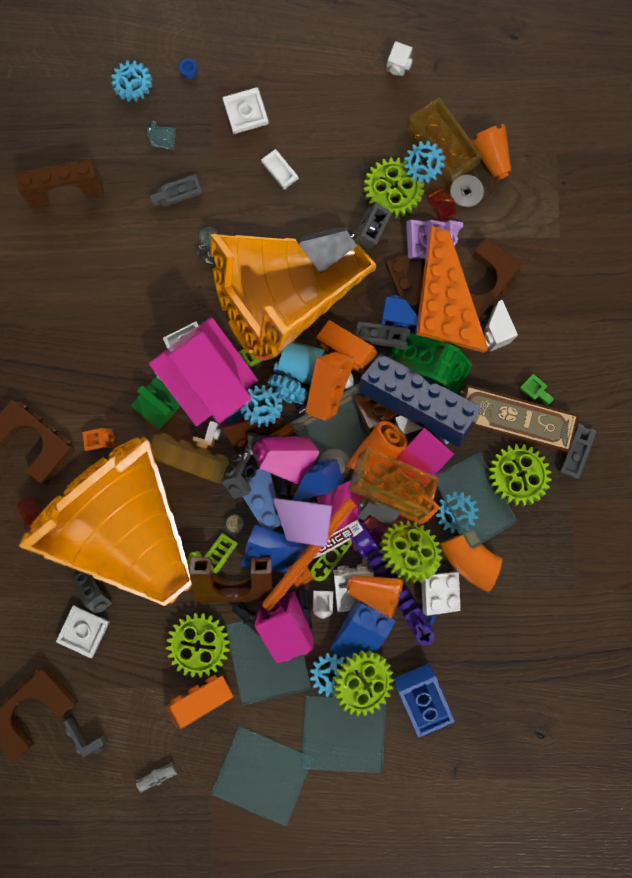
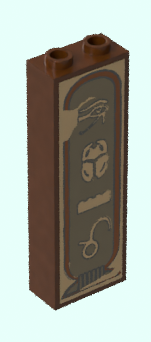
[459,385,579,454]

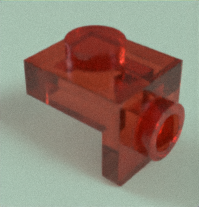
[427,188,457,221]
[17,496,43,530]

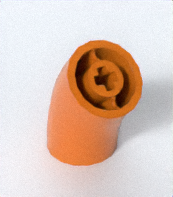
[345,421,408,487]
[439,530,503,593]

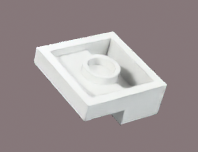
[333,563,374,612]

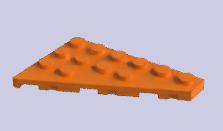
[416,226,488,353]

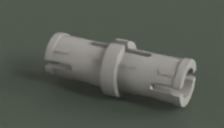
[136,762,178,793]

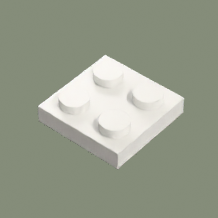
[222,87,269,134]
[421,571,460,616]
[56,605,110,658]

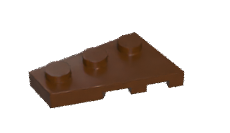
[386,254,423,312]
[354,396,398,433]
[220,414,286,454]

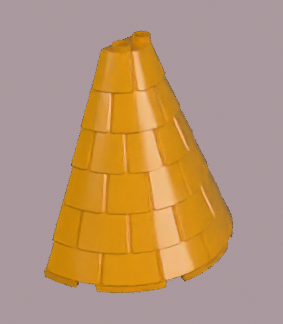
[210,234,376,360]
[19,437,192,606]

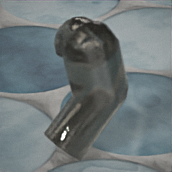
[198,245,215,264]

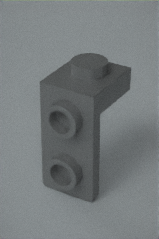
[221,452,252,499]
[357,491,401,526]
[72,571,113,615]
[64,717,108,757]

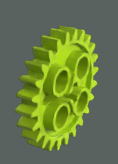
[364,157,424,218]
[488,444,552,507]
[379,520,442,583]
[166,613,231,678]
[332,650,394,716]

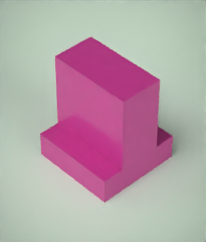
[149,317,258,427]

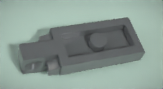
[149,175,203,207]

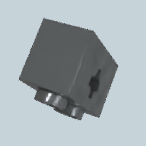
[354,203,392,250]

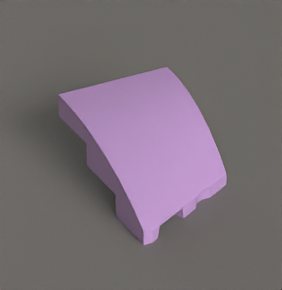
[407,220,463,259]
[274,498,332,547]

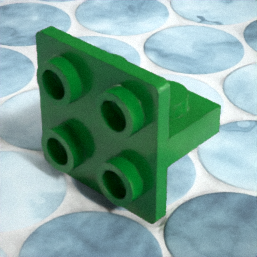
[131,378,180,430]

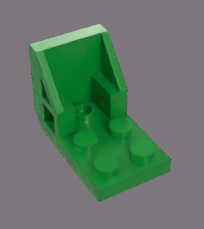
[389,333,473,395]

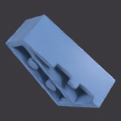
[243,469,282,531]

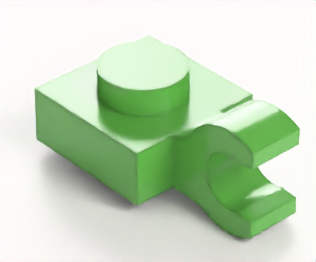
[520,374,554,406]

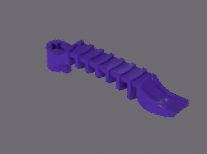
[350,521,434,645]

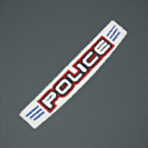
[313,520,363,559]

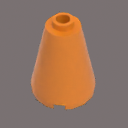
[469,124,511,180]
[346,575,404,618]

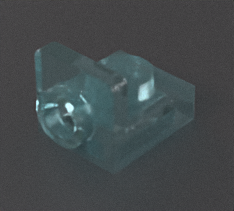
[147,121,177,149]

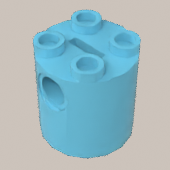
[274,341,326,385]

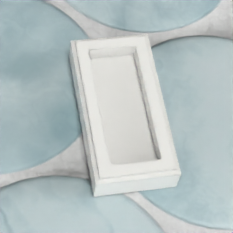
[261,149,298,190]

